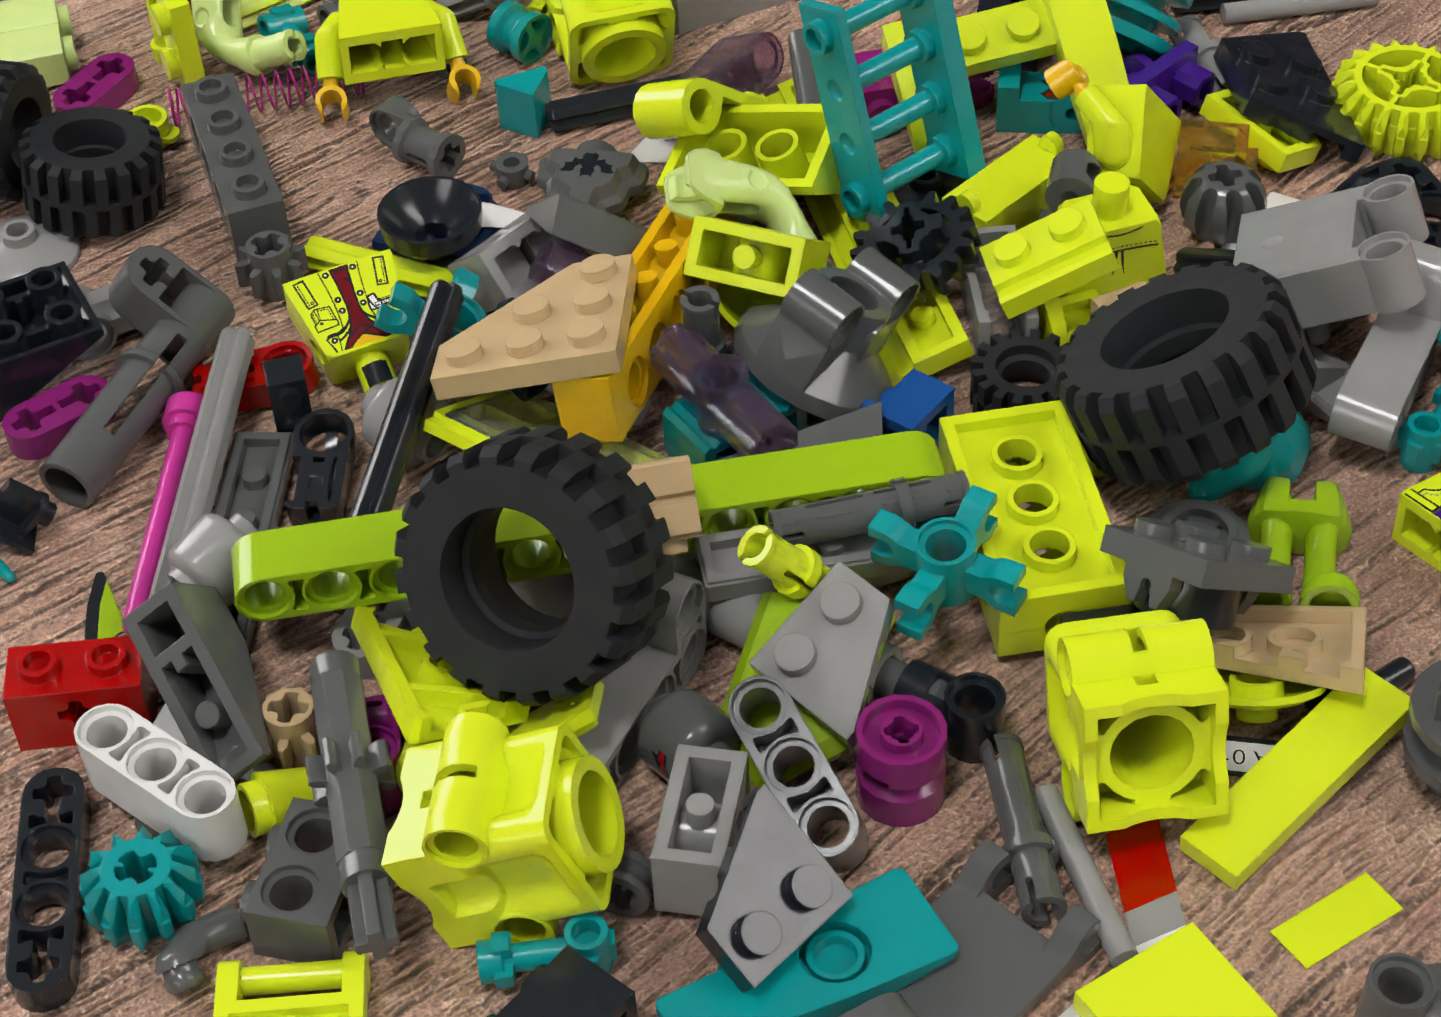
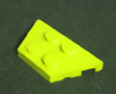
[351,605,530,744]

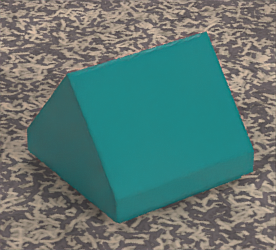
[494,66,551,139]

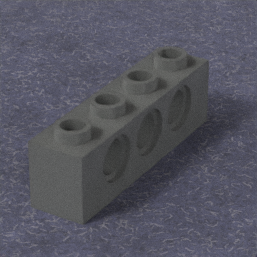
[180,73,293,262]

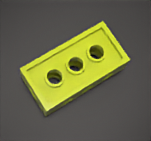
[938,400,1131,657]

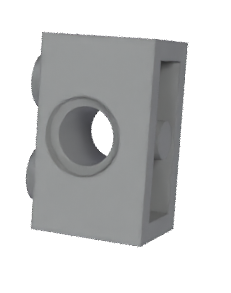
[650,744,750,916]

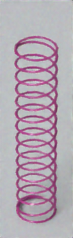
[167,64,365,127]

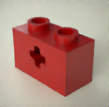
[2,636,159,751]

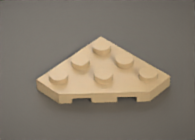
[430,254,638,400]

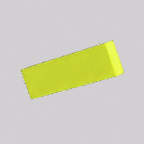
[1180,667,1410,891]

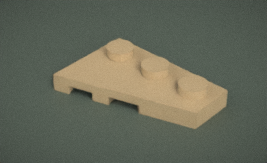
[1209,604,1367,695]

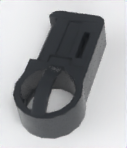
[284,408,359,526]

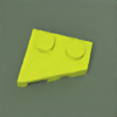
[1199,89,1322,173]

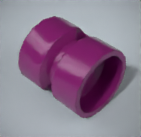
[856,694,947,827]

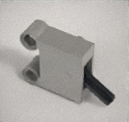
[1173,174,1429,346]

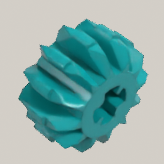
[79,825,206,953]

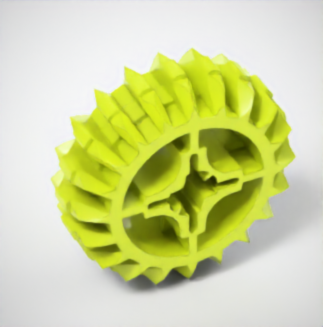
[1331,40,1441,161]

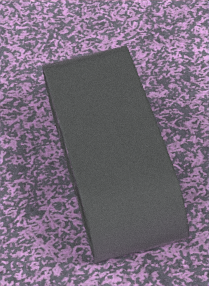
[728,675,870,873]

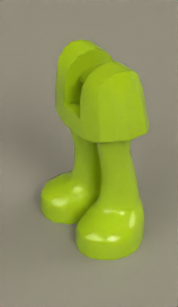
[1247,476,1361,607]

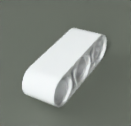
[74,703,248,862]

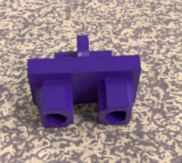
[1123,40,1215,118]

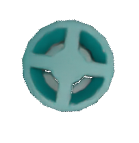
[487,0,553,64]

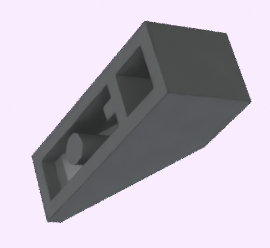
[122,581,271,782]

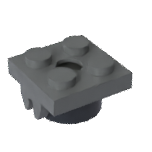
[1100,517,1296,630]

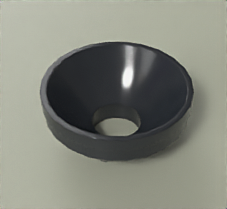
[377,176,483,264]

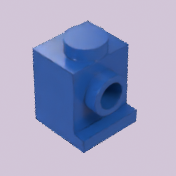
[860,368,955,448]

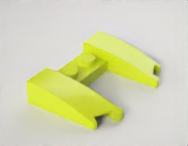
[882,0,1129,153]

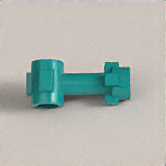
[257,3,316,76]
[1396,385,1441,474]
[476,913,618,989]

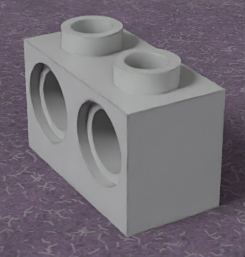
[447,212,587,313]

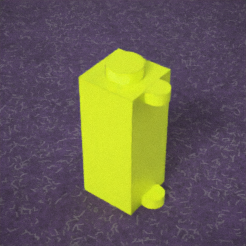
[942,131,1064,230]

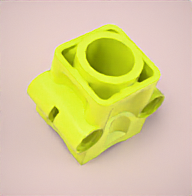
[545,0,676,85]
[1044,610,1229,834]
[381,712,625,949]

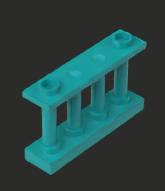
[798,0,986,222]

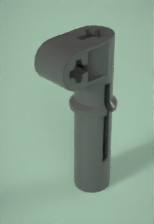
[39,245,236,508]

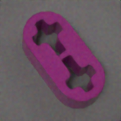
[52,53,139,111]
[2,375,116,460]

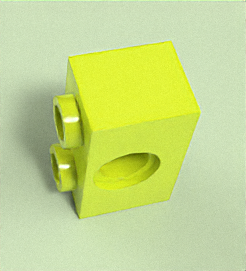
[683,215,831,297]

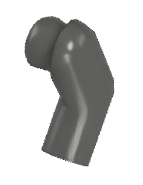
[155,904,248,996]

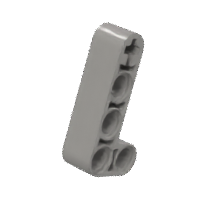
[1327,239,1441,452]
[577,572,707,791]

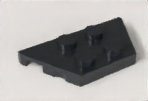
[1213,31,1366,164]

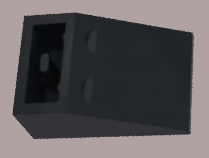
[0,261,105,423]

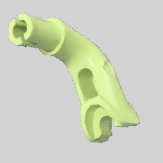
[191,0,307,76]
[664,148,817,298]

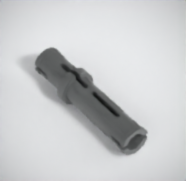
[767,470,970,545]
[979,733,1068,927]

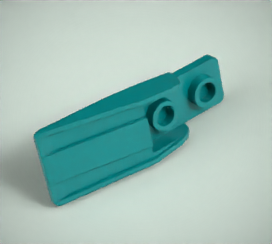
[656,868,959,1017]

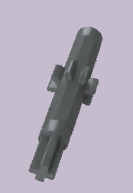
[305,650,400,960]

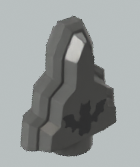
[537,139,649,215]

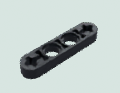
[5,767,92,1013]

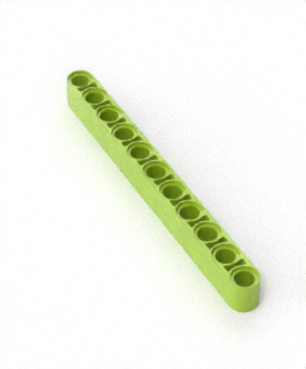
[231,431,946,621]

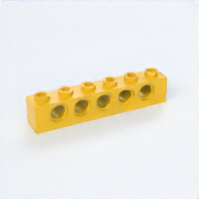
[551,203,739,444]

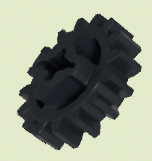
[850,191,982,304]

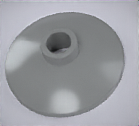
[0,215,81,282]

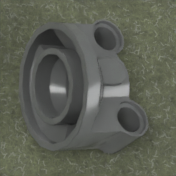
[734,247,920,420]

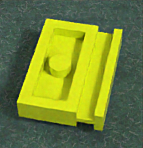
[979,197,1120,319]

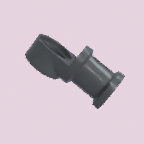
[369,95,466,178]

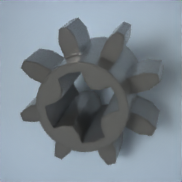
[234,230,309,302]

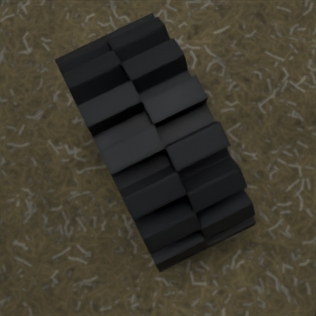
[970,329,1069,413]

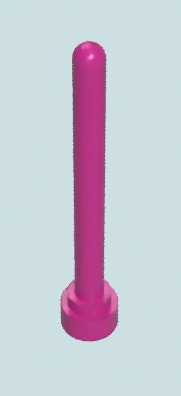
[121,391,203,636]

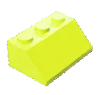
[656,104,841,195]

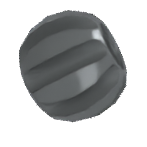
[1180,159,1267,246]

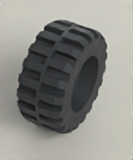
[1055,261,1317,487]
[394,425,674,706]

